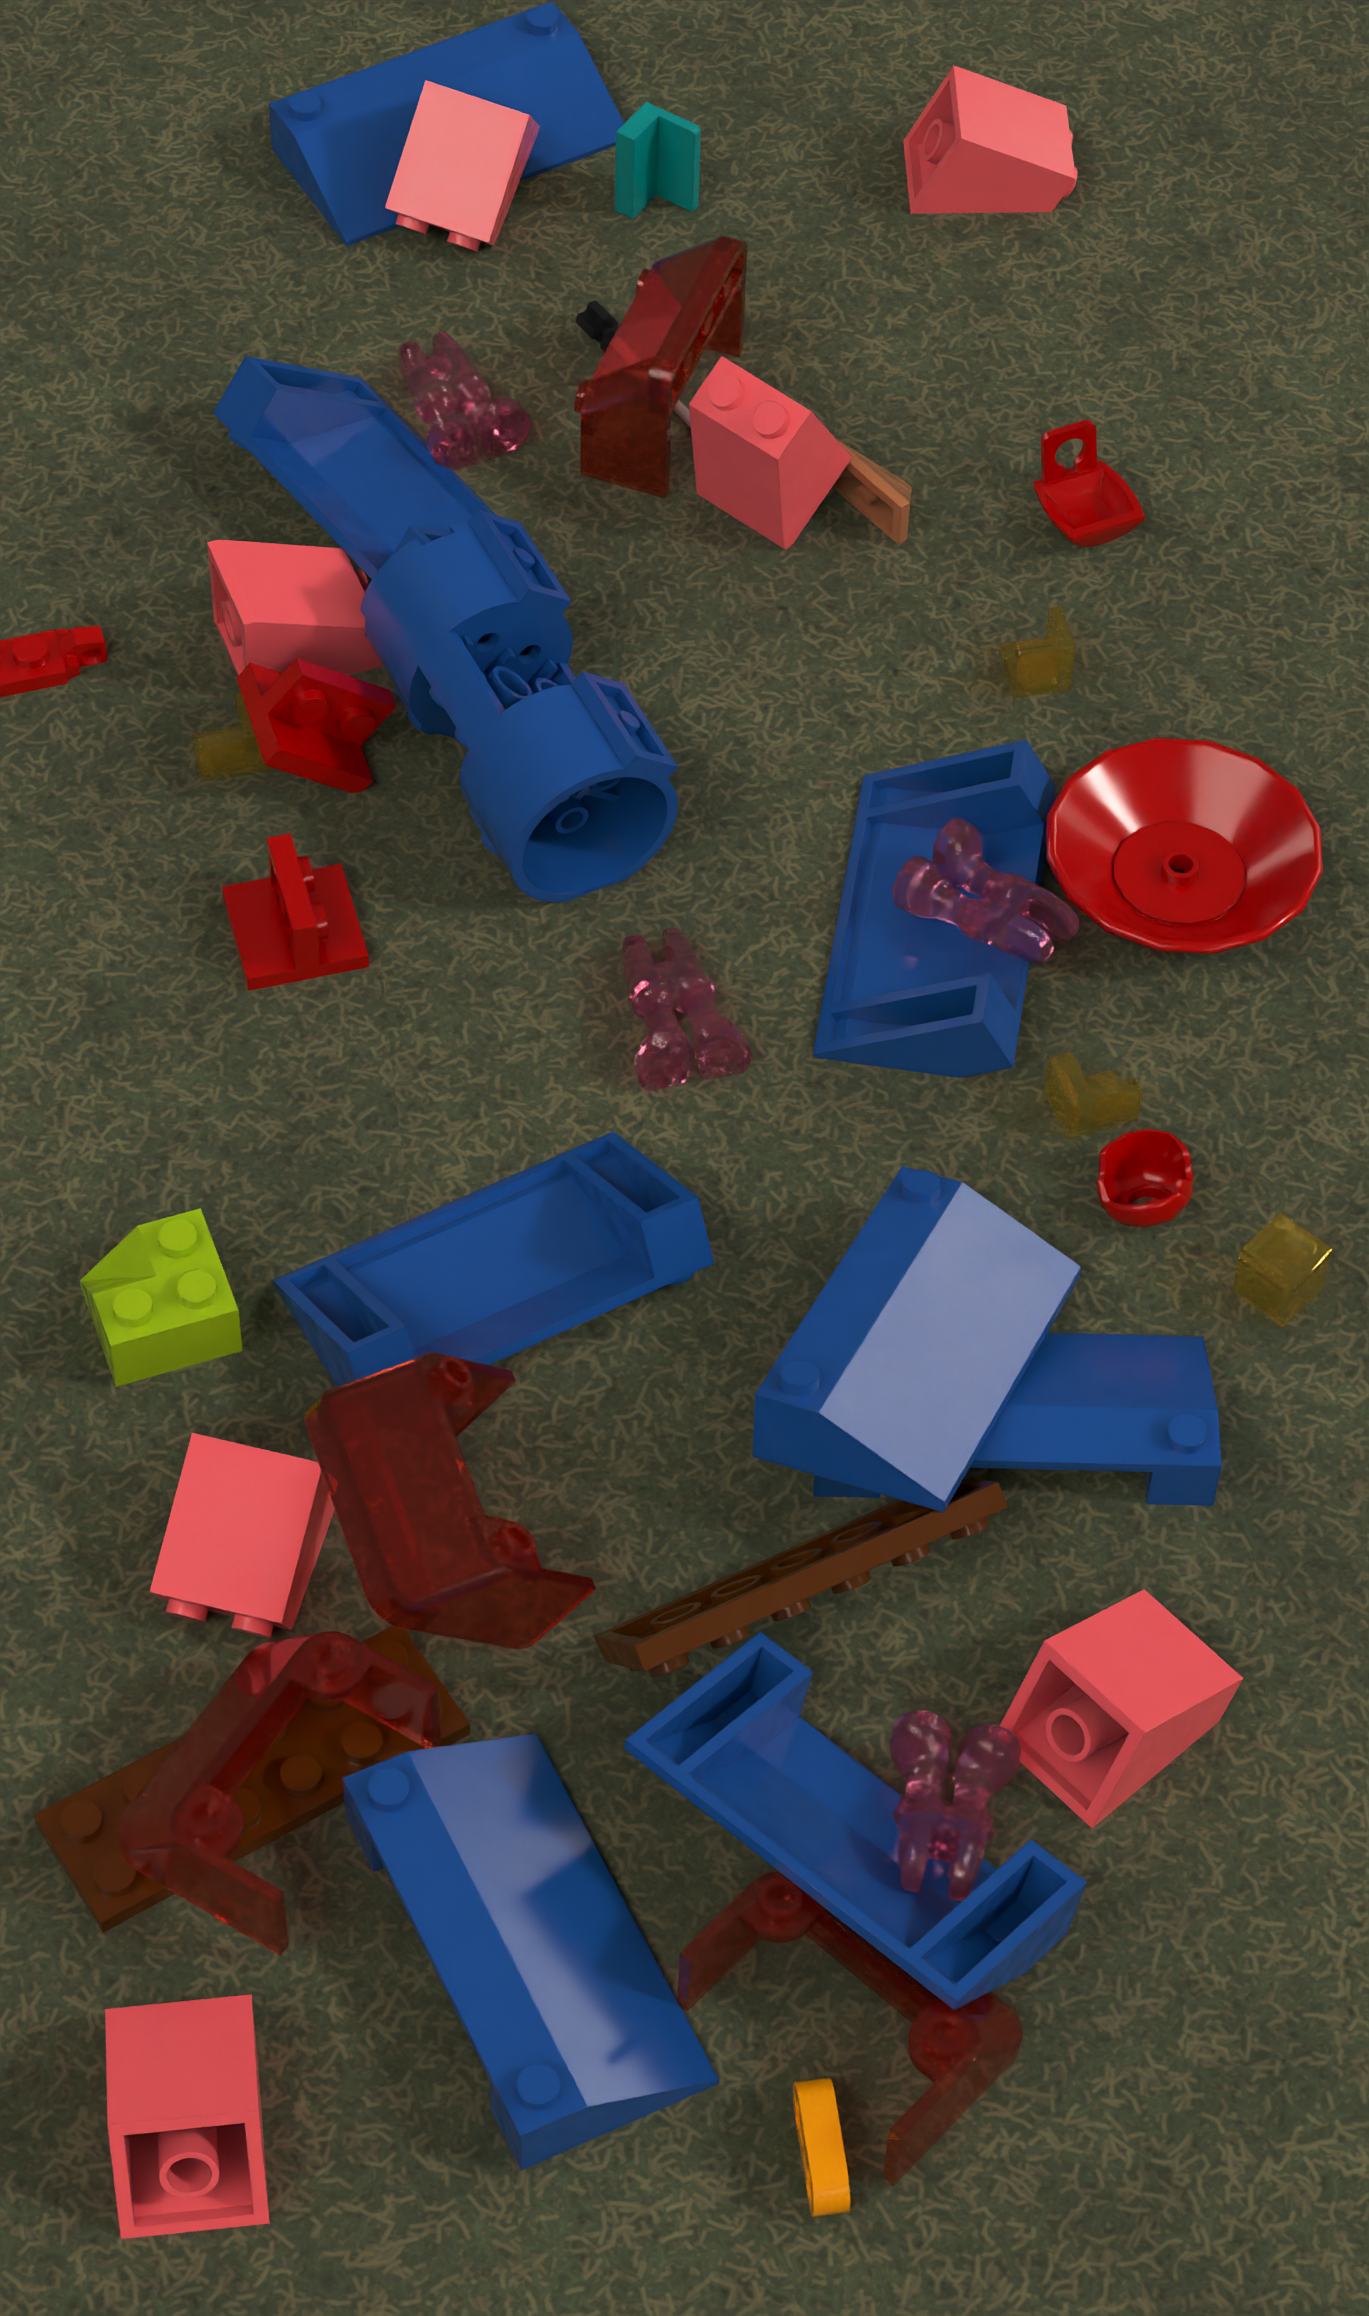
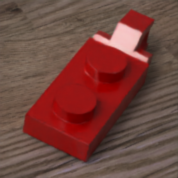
[0,625,108,697]

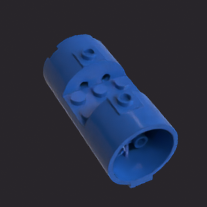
[361,510,678,902]

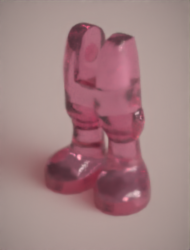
[398,331,531,471]
[893,818,1080,965]
[622,927,752,1092]
[889,1710,1021,1901]

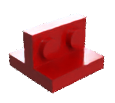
[237,657,396,794]
[222,833,369,991]

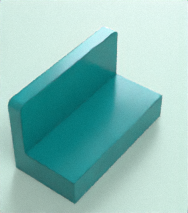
[615,102,701,219]

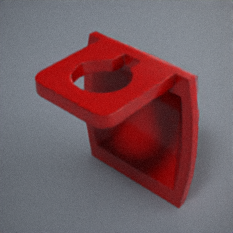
[1033,419,1145,547]

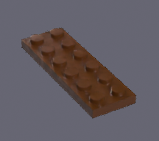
[594,1478,1008,1676]
[34,1622,470,1933]

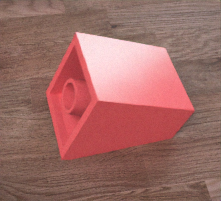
[903,65,1078,214]
[385,80,540,252]
[689,356,852,550]
[207,539,384,675]
[150,1433,344,1638]
[994,1589,1243,1828]
[105,1994,270,2239]

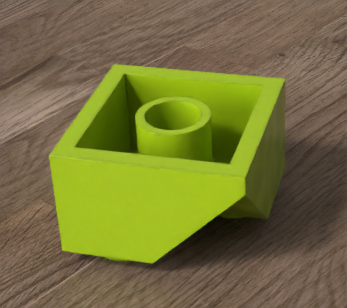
[80,1208,243,1387]

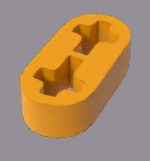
[793,2078,850,2217]

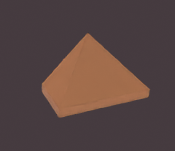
[832,440,912,545]

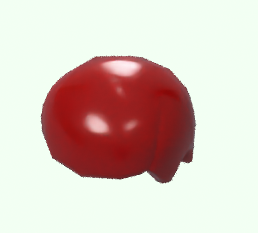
[1096,1128,1194,1228]

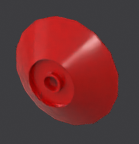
[1046,738,1323,954]

